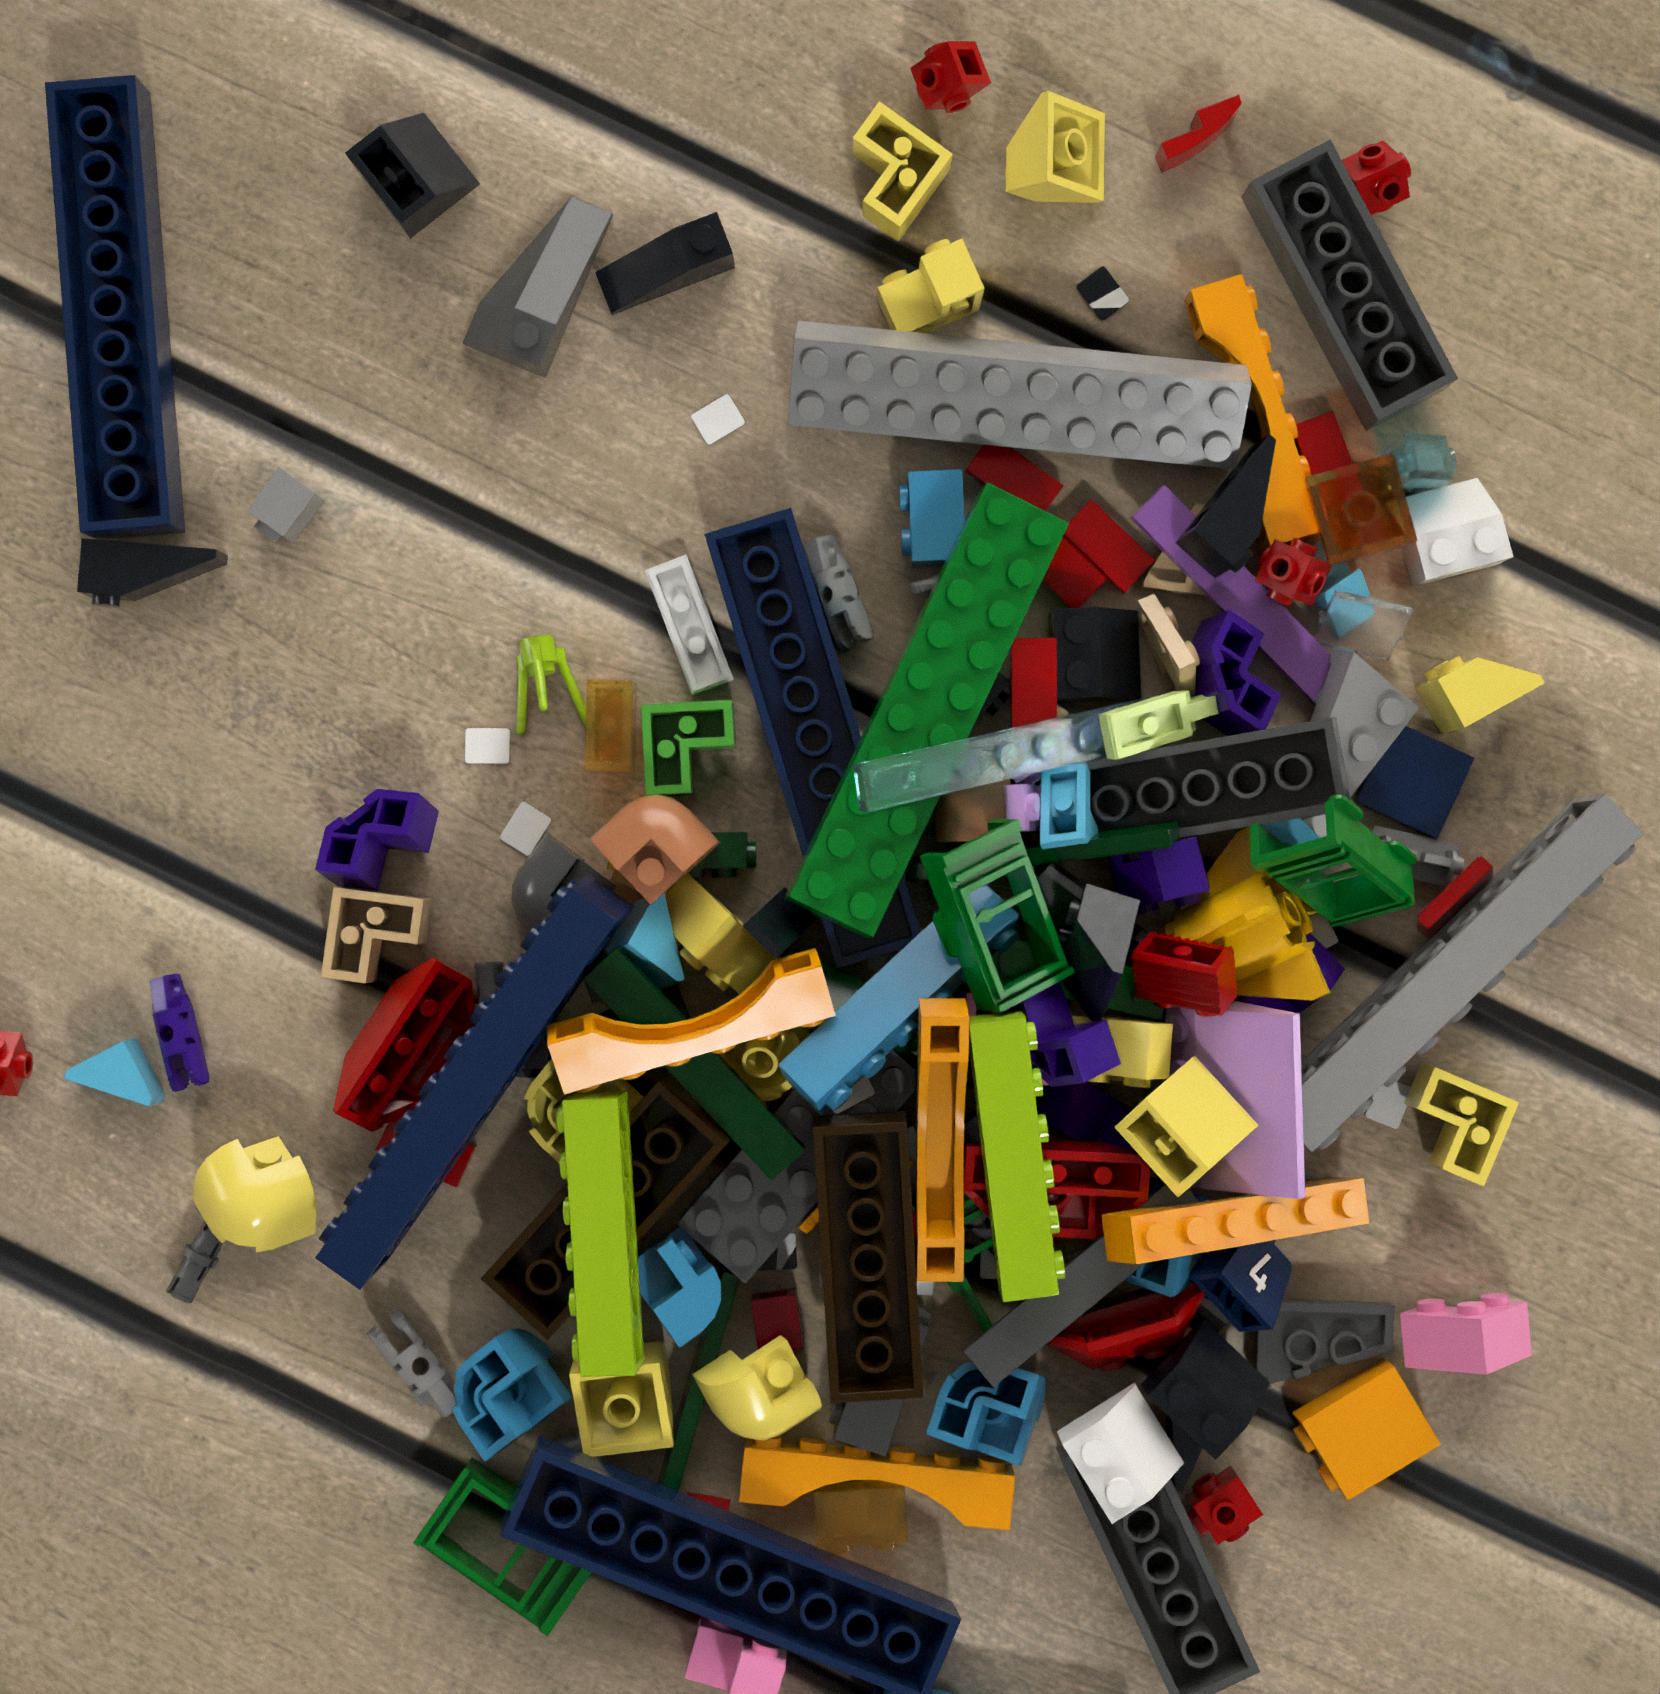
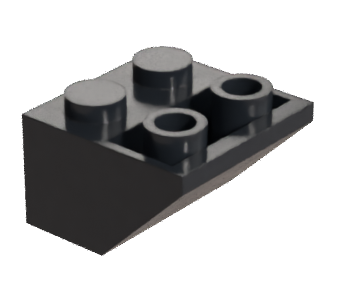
[345,113,480,239]

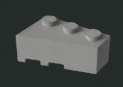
[1310,650,1419,797]

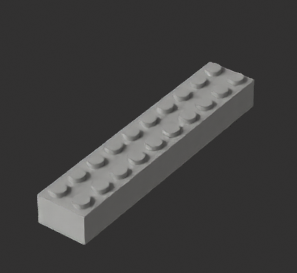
[788,321,1252,470]
[1301,793,1644,1152]

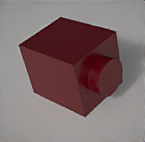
[751,1287,804,1356]

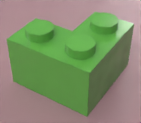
[641,700,736,797]

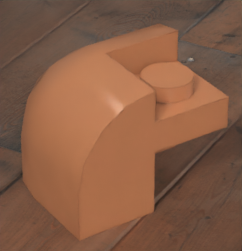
[935,752,1010,843]
[590,794,721,905]

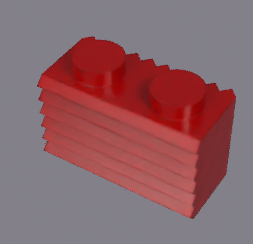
[1131,931,1237,1017]

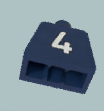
[1189,1240,1292,1332]

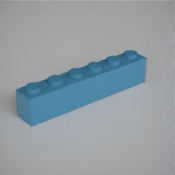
[778,884,1020,1116]

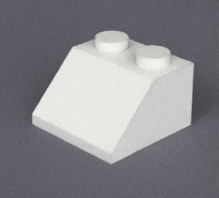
[1390,478,1513,587]
[1057,1383,1184,1524]

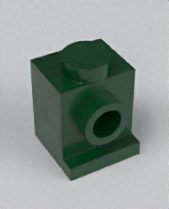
[692,832,757,878]

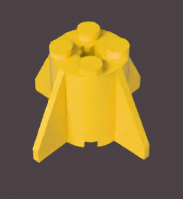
[1165,827,1331,1001]

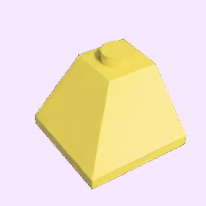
[1005,91,1105,203]

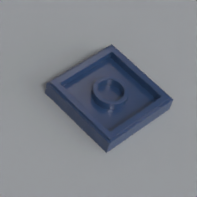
[1353,726,1475,839]

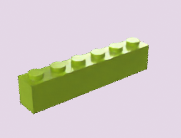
[969,1010,1065,1302]
[557,1090,645,1377]

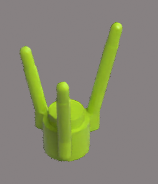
[516,635,595,735]

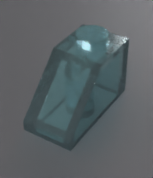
[1382,433,1457,495]

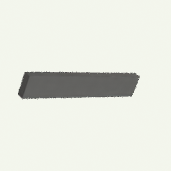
[964,1184,1199,1387]

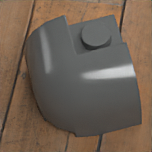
[511,833,617,932]

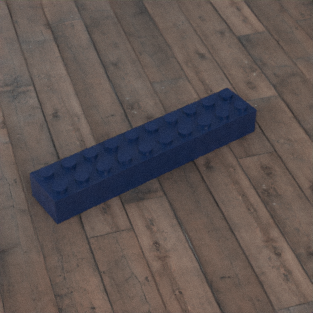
[45,75,185,540]
[704,508,921,969]
[315,875,635,1290]
[501,1435,961,1694]

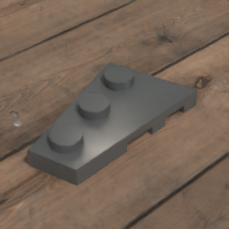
[1254,1299,1395,1387]

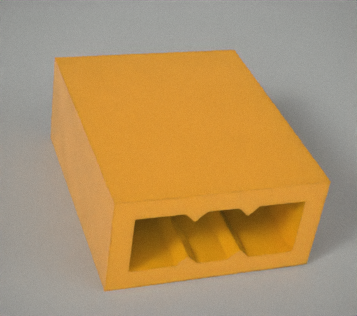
[1292,1357,1441,1501]

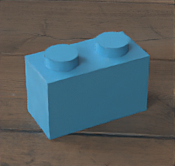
[899,469,965,568]

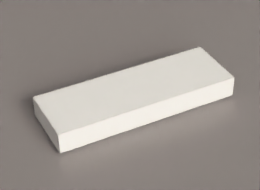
[645,555,734,696]

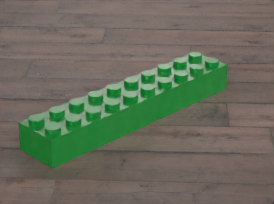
[784,482,1069,938]

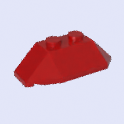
[333,957,475,1132]
[964,1138,1150,1239]
[1046,1281,1205,1372]

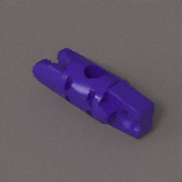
[150,974,210,1092]

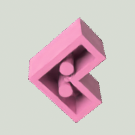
[1400,1293,1532,1375]
[685,1616,787,1694]

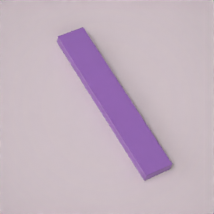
[1130,485,1331,707]

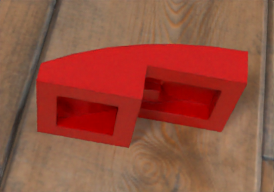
[1155,95,1242,173]

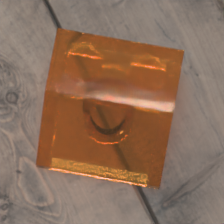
[1304,453,1418,566]

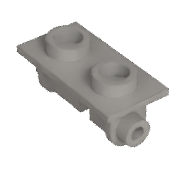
[1372,825,1464,887]

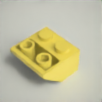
[1115,1056,1259,1197]

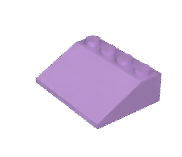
[1165,1001,1305,1199]

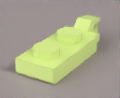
[1098,690,1219,760]

